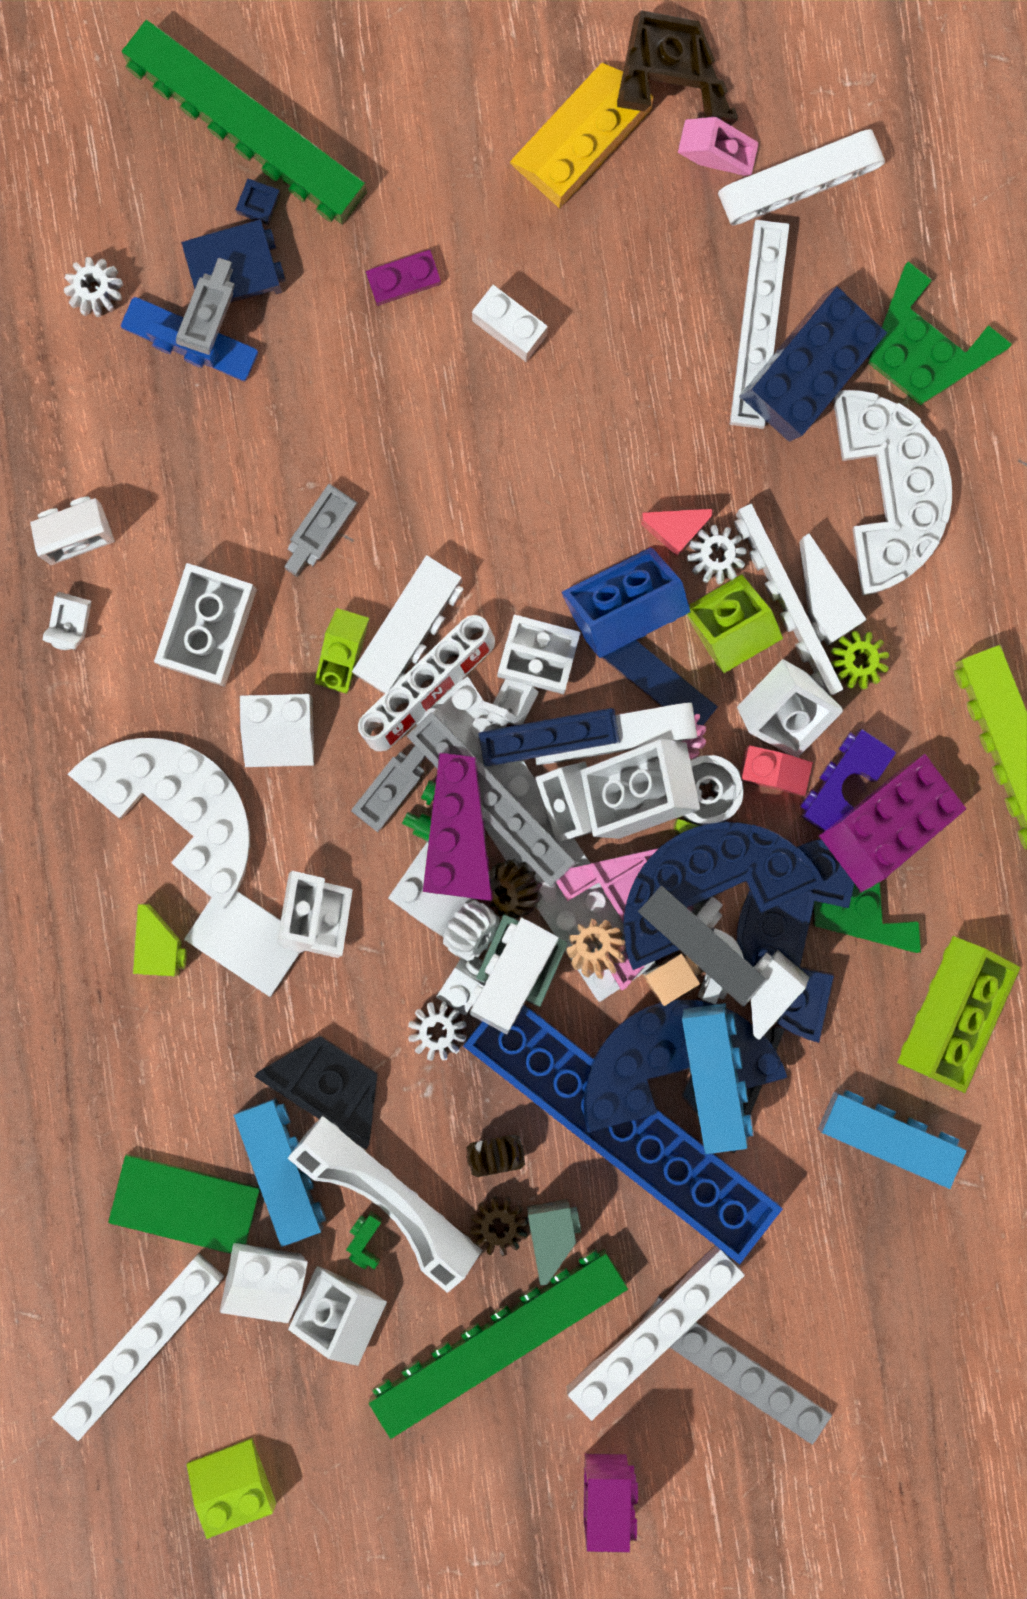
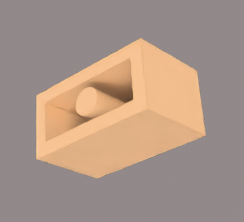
[642,952,701,1006]

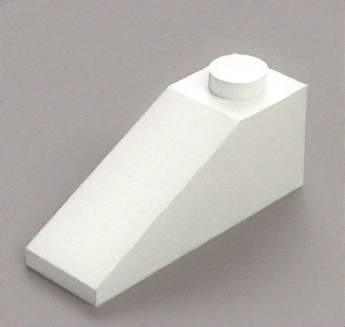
[799,534,867,646]

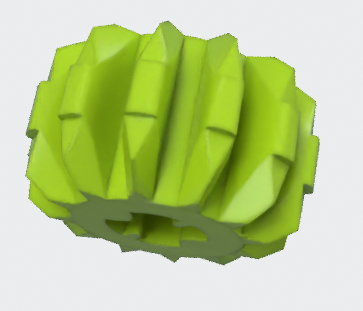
[831,631,889,690]

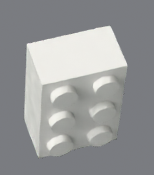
[154,563,257,687]
[580,739,700,839]

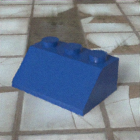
[561,547,690,658]

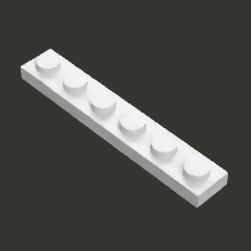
[729,220,789,429]
[734,504,843,696]

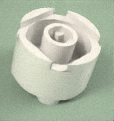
[682,755,743,826]

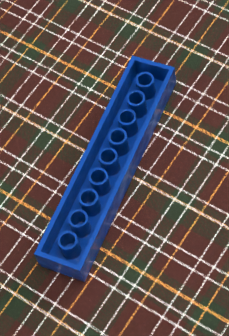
[463,1004,783,1265]

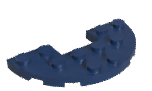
[623,822,825,970]
[737,839,854,1043]
[584,1000,788,1133]

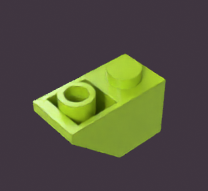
[314,608,369,694]

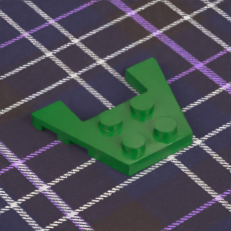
[868,261,1012,406]
[813,882,921,953]

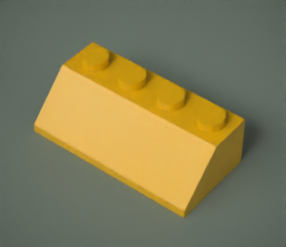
[510,63,654,209]

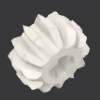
[64,257,123,317]
[687,525,747,585]
[443,900,500,961]
[408,1002,466,1061]

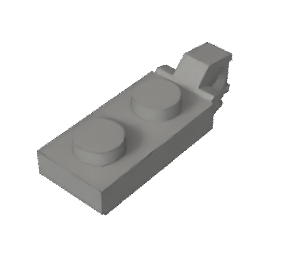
[176,258,235,355]
[284,484,358,577]
[351,746,426,832]

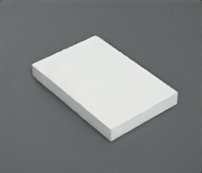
[184,891,300,997]

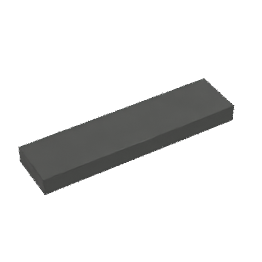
[638,886,768,1007]

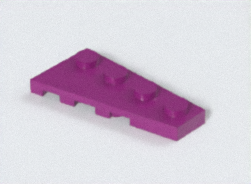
[422,753,493,901]

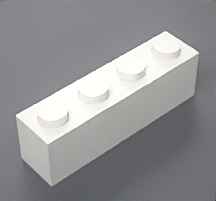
[352,555,464,694]

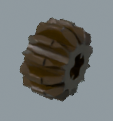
[489,858,543,919]
[466,1134,525,1177]
[470,1196,528,1256]

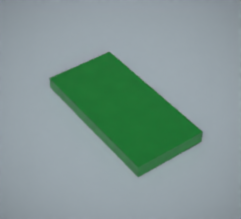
[108,1154,260,1254]

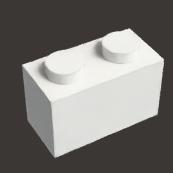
[472,285,548,362]
[535,762,592,843]

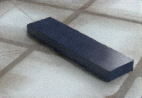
[590,640,718,725]
[479,708,620,767]

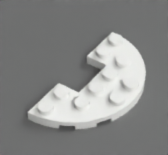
[833,390,952,596]
[68,738,250,908]

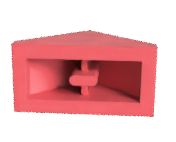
[641,509,712,556]

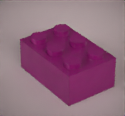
[583,1454,638,1553]

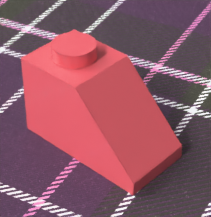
[739,745,813,796]

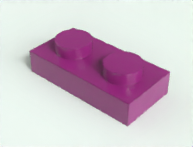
[365,249,441,306]

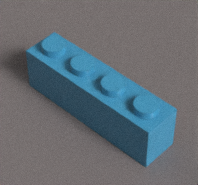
[682,1003,754,1154]
[817,1089,966,1189]
[233,1098,326,1247]

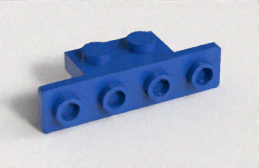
[121,297,258,382]

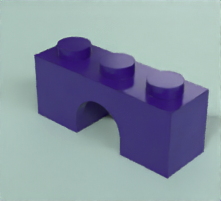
[800,729,896,832]

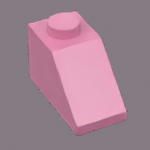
[678,117,759,176]

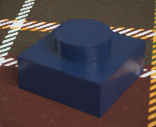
[235,178,281,226]

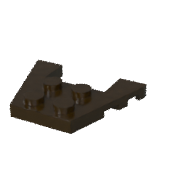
[617,10,738,126]

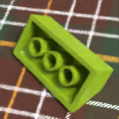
[897,936,1021,1093]

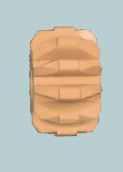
[567,918,626,979]

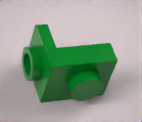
[346,1211,383,1269]

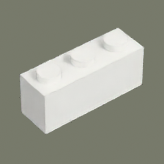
[468,917,559,1035]

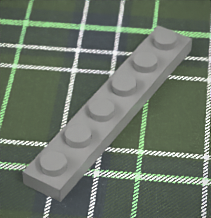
[407,712,577,887]
[640,1296,832,1445]

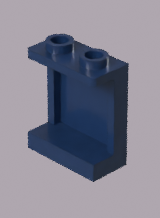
[181,220,286,303]

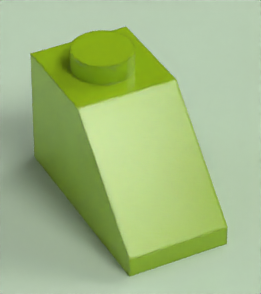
[133,904,187,977]

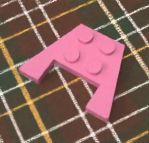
[556,849,694,990]

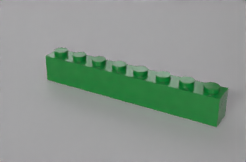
[121,19,367,225]
[368,1249,628,1440]

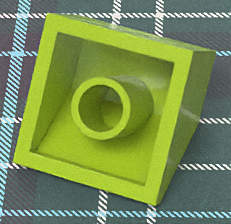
[686,574,783,673]
[186,1438,277,1539]

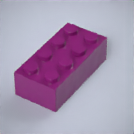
[819,754,966,893]

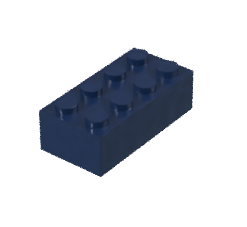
[739,286,887,442]

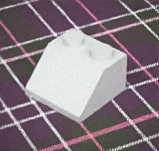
[30,496,115,565]
[737,659,843,758]
[240,694,314,767]
[751,950,809,1040]
[220,1243,308,1323]
[288,1266,387,1366]

